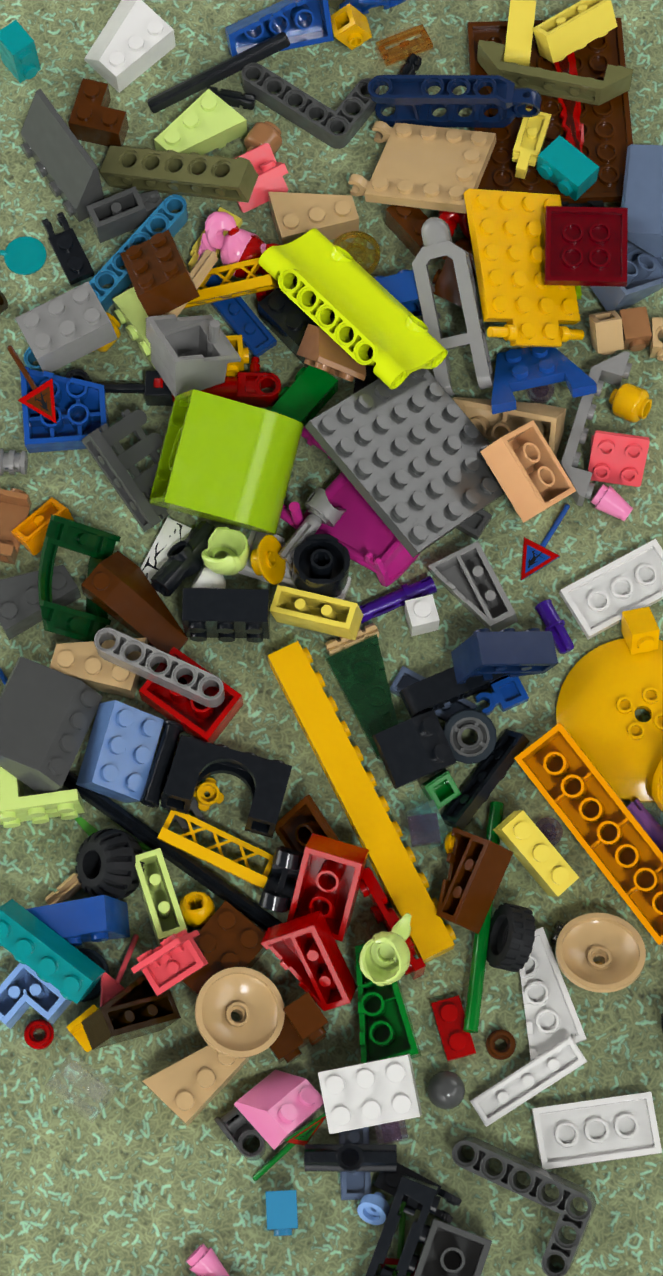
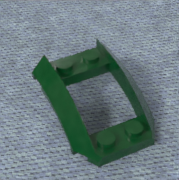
[38,514,121,642]

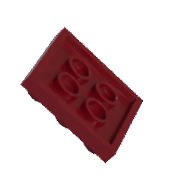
[544,206,628,287]

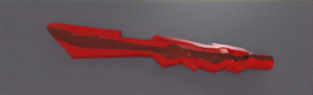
[553,52,584,153]

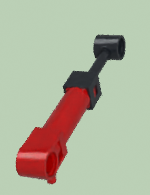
[64,356,281,408]

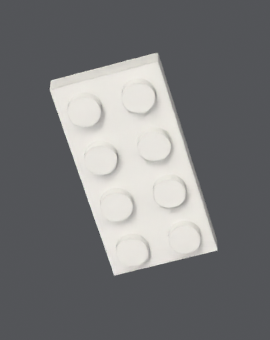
[559,539,663,640]
[531,1092,662,1170]

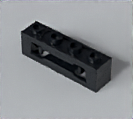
[366,1174,441,1276]

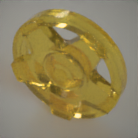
[333,231,380,274]

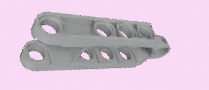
[412,217,494,396]

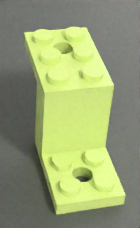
[0,767,85,828]

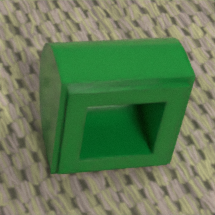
[421,769,461,809]

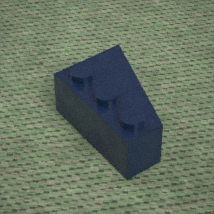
[451,628,558,684]

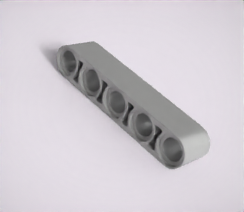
[94,627,225,708]

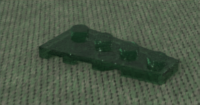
[326,634,398,759]

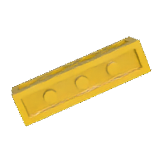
[184,258,279,309]
[157,810,274,889]

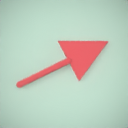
[100,934,139,1007]

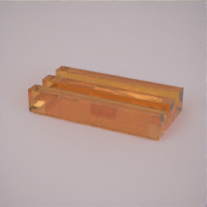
[376,24,433,67]

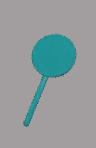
[0,236,46,275]

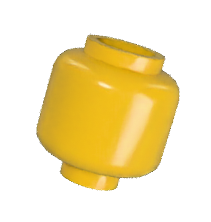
[609,383,652,423]

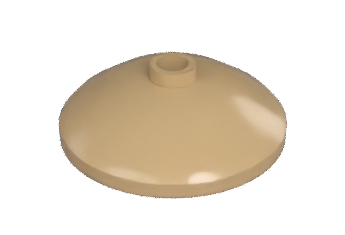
[555,913,646,993]
[195,967,285,1058]

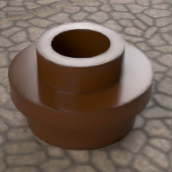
[486,1029,516,1060]

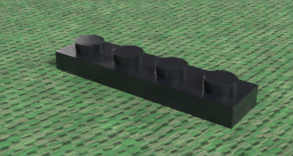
[439,729,530,830]

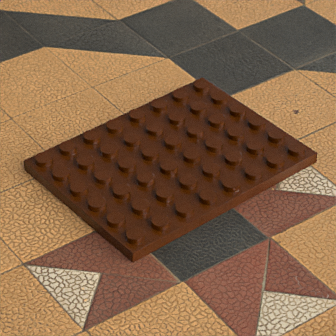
[467,18,633,204]

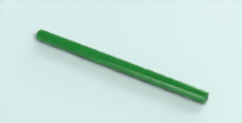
[463,801,504,1033]

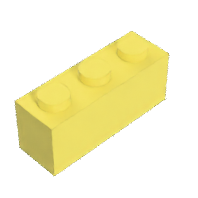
[533,0,617,63]
[269,585,363,640]
[493,810,580,897]

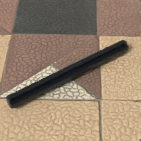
[147,32,290,113]

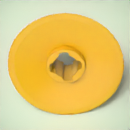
[251,535,286,585]

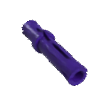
[359,576,437,624]

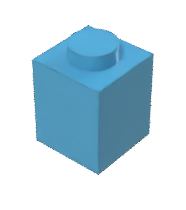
[266,1190,298,1236]

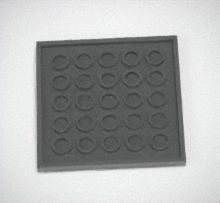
[305,369,505,558]

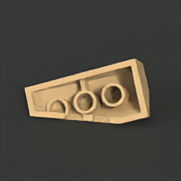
[452,397,566,456]

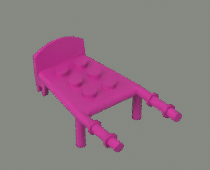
[280,426,420,587]

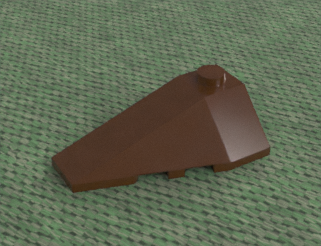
[81,551,188,654]

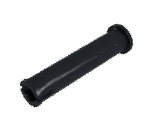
[140,720,184,808]

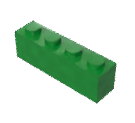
[266,366,338,426]

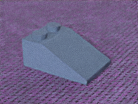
[590,242,663,312]

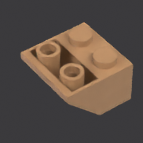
[296,324,366,382]

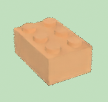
[480,420,576,523]

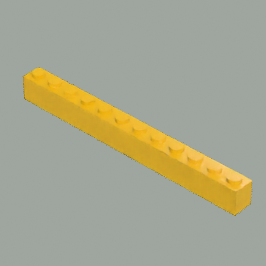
[267,641,457,963]

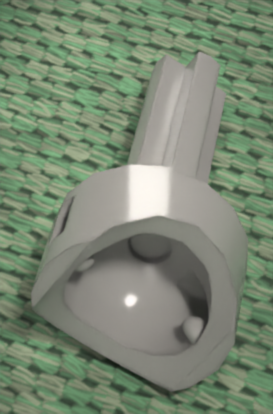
[278,487,346,564]

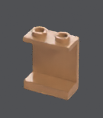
[0,488,32,565]

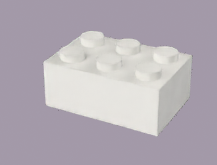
[318,1054,422,1134]

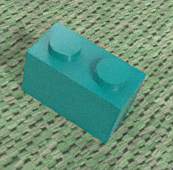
[0,20,41,83]
[536,135,599,201]

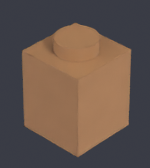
[618,306,652,352]

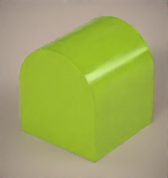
[148,389,304,535]

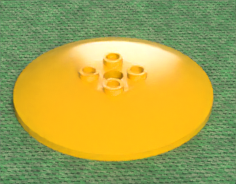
[555,638,663,803]

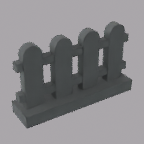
[81,409,169,532]

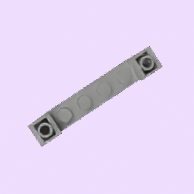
[561,351,632,506]

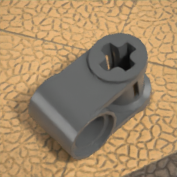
[214,1106,266,1160]

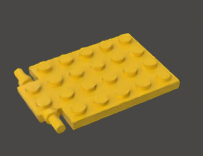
[464,189,584,348]

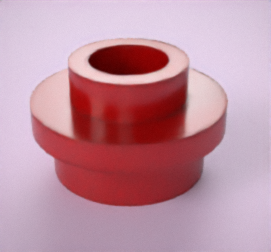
[24,1019,54,1050]

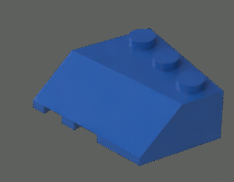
[20,366,109,453]

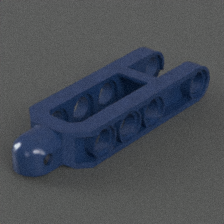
[368,75,542,128]

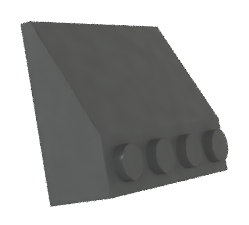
[21,89,104,222]
[0,656,103,794]

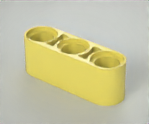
[504,0,536,66]

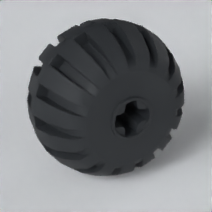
[76,828,145,900]

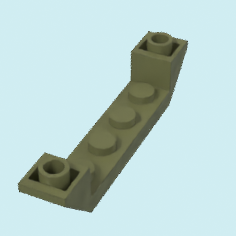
[477,40,634,106]

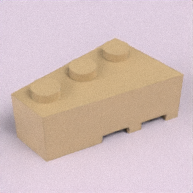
[268,192,359,245]
[142,1045,250,1126]

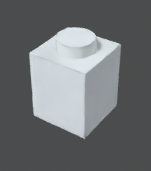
[404,594,440,637]

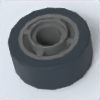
[443,709,497,764]

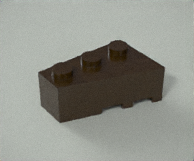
[81,974,181,1050]

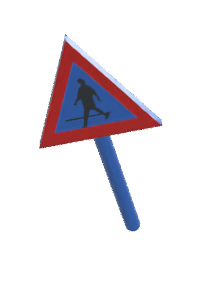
[521,504,570,580]

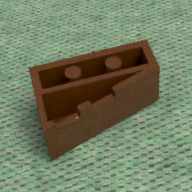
[436,827,514,934]

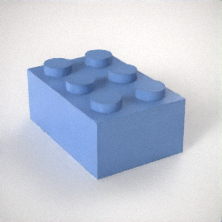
[76,700,164,803]

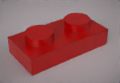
[430,995,476,1062]

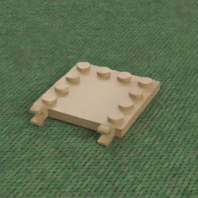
[348,121,497,214]

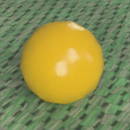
[179,891,215,928]

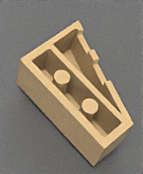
[49,638,148,699]

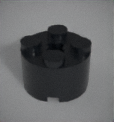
[292,534,350,598]

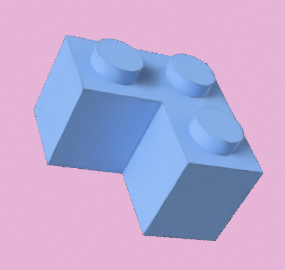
[0,963,72,1029]

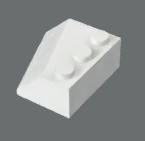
[84,0,176,93]

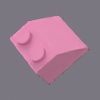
[234,1069,324,1150]

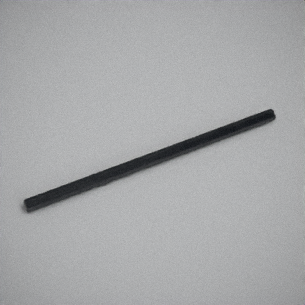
[63,771,282,931]

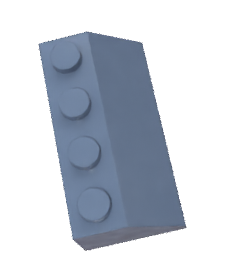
[621,144,663,258]

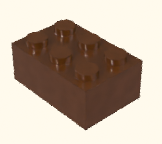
[121,230,200,317]
[180,900,266,996]

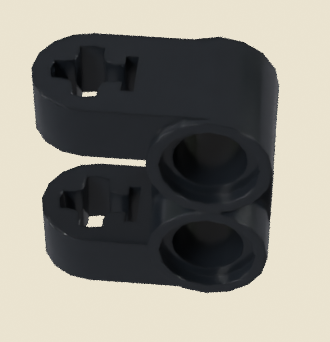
[258,846,304,913]

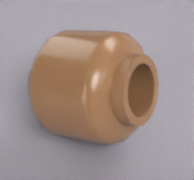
[244,121,282,155]

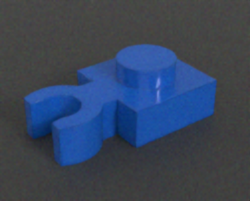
[475,677,529,716]

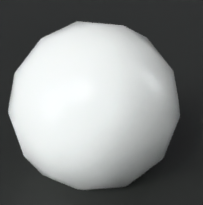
[191,567,226,589]

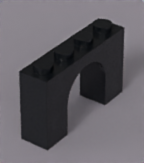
[160,735,292,838]

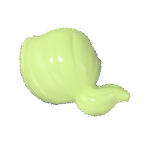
[201,527,250,576]
[359,913,412,987]

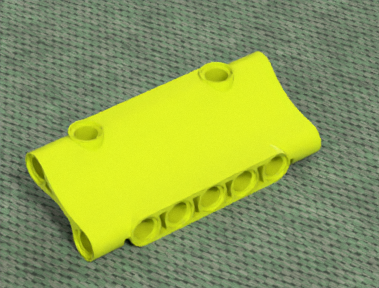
[259,228,448,390]

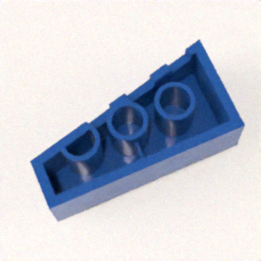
[225,0,334,57]

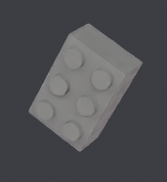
[15,282,118,372]

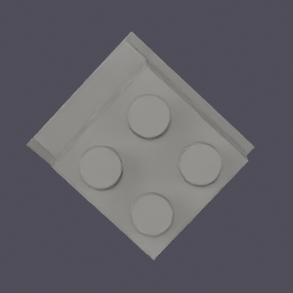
[146,314,241,397]

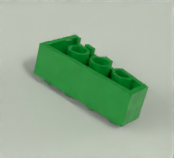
[355,943,422,1063]

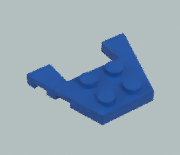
[491,347,597,414]

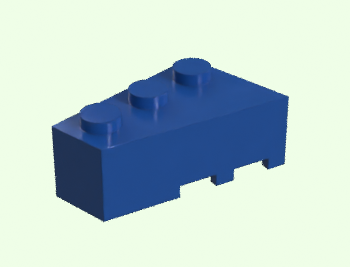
[26,895,130,946]

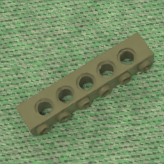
[100,145,259,203]

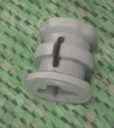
[0,448,28,476]

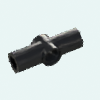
[151,521,216,597]
[304,1143,397,1173]

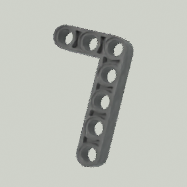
[242,62,380,149]
[452,1136,596,1276]

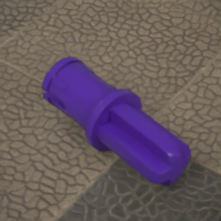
[535,599,574,654]

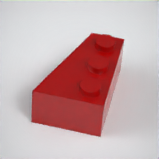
[261,910,357,1011]

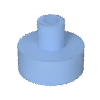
[357,1192,390,1225]

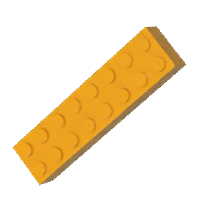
[514,723,663,945]

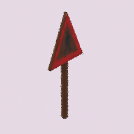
[7,345,57,424]

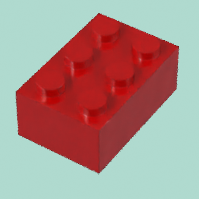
[139,647,243,744]
[287,833,369,942]

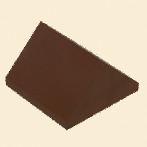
[275,795,340,853]

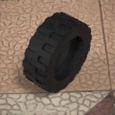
[486,903,536,972]

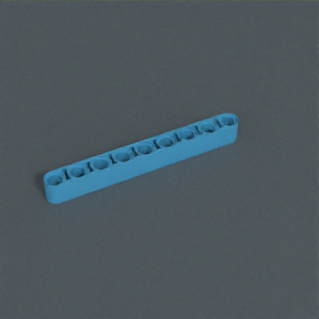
[23,194,188,372]

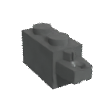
[86,186,163,243]

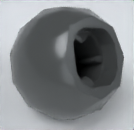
[427,1071,465,1110]

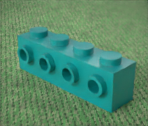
[0,899,105,1004]

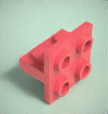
[235,143,288,213]
[587,430,650,487]
[131,929,209,996]

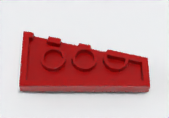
[359,867,426,980]

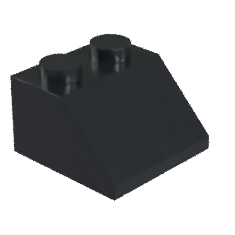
[372,710,457,789]

